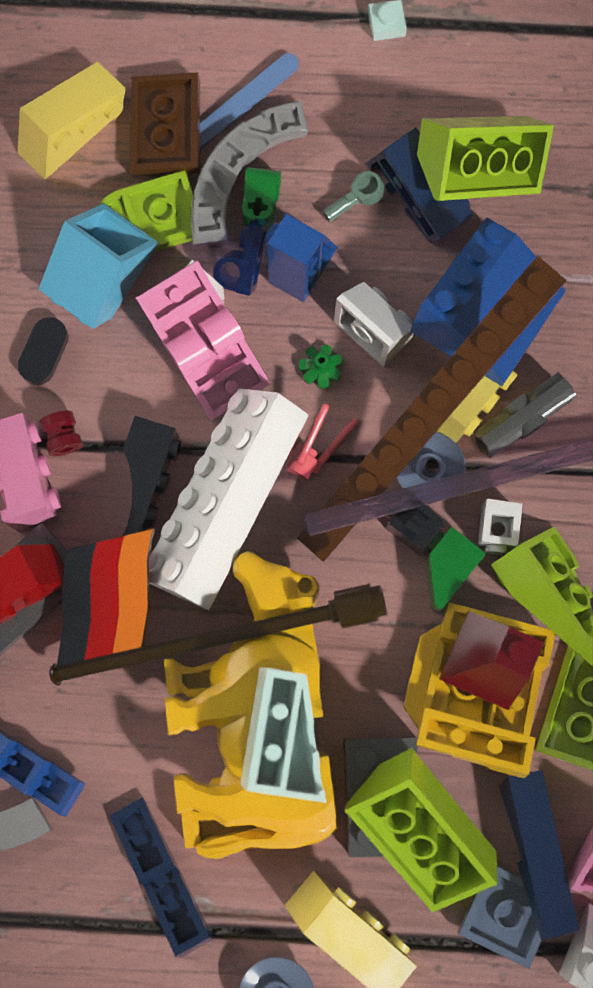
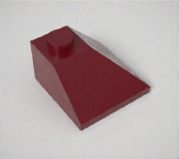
[439,611,545,710]

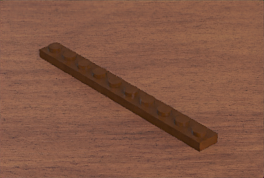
[297,255,567,562]

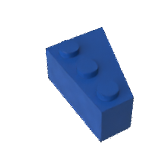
[265,214,338,303]

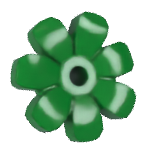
[299,345,343,389]

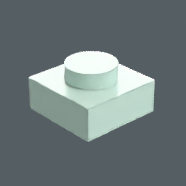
[368,0,407,41]

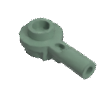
[322,171,384,222]

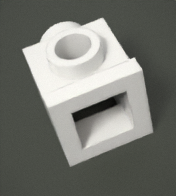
[477,499,523,555]

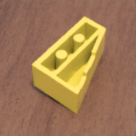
[284,870,416,988]

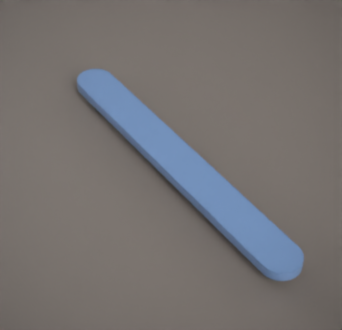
[200,53,299,150]

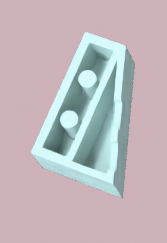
[240,667,326,803]

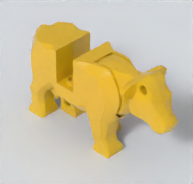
[164,551,336,859]

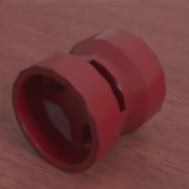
[39,410,83,457]

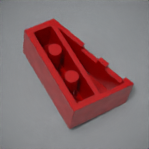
[0,544,65,624]

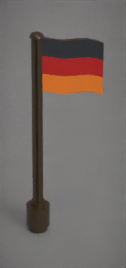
[49,529,387,686]

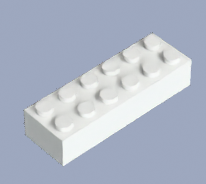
[149,388,309,610]

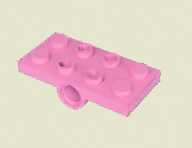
[135,261,271,421]

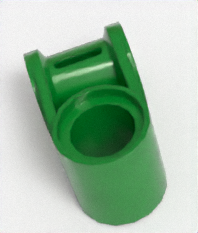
[242,167,281,237]

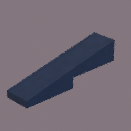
[499,770,579,940]
[109,797,214,958]

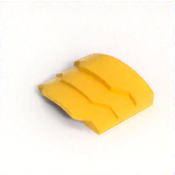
[403,602,555,779]

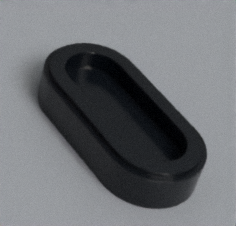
[18,317,69,385]

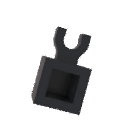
[386,496,445,555]

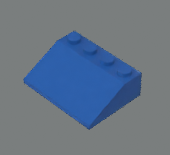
[410,217,566,386]

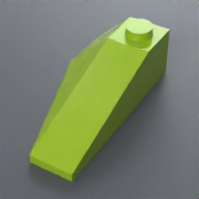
[491,526,593,666]

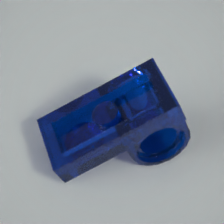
[213,218,269,296]

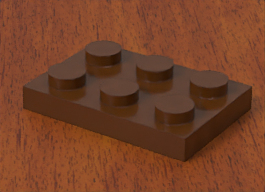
[130,72,200,176]

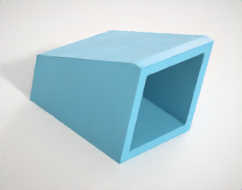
[38,203,159,329]

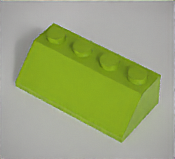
[417,116,554,201]
[345,748,498,913]

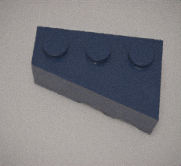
[365,127,474,243]

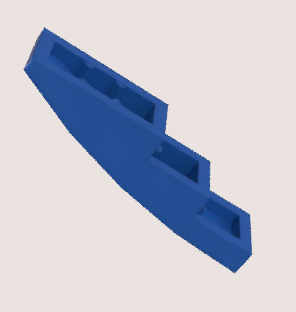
[0,729,86,817]

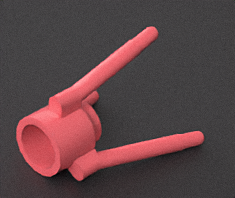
[283,404,359,480]

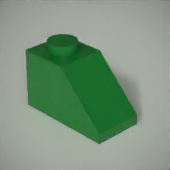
[425,526,486,613]

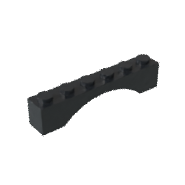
[122,416,182,536]

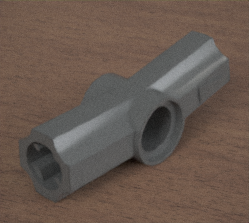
[472,372,577,459]

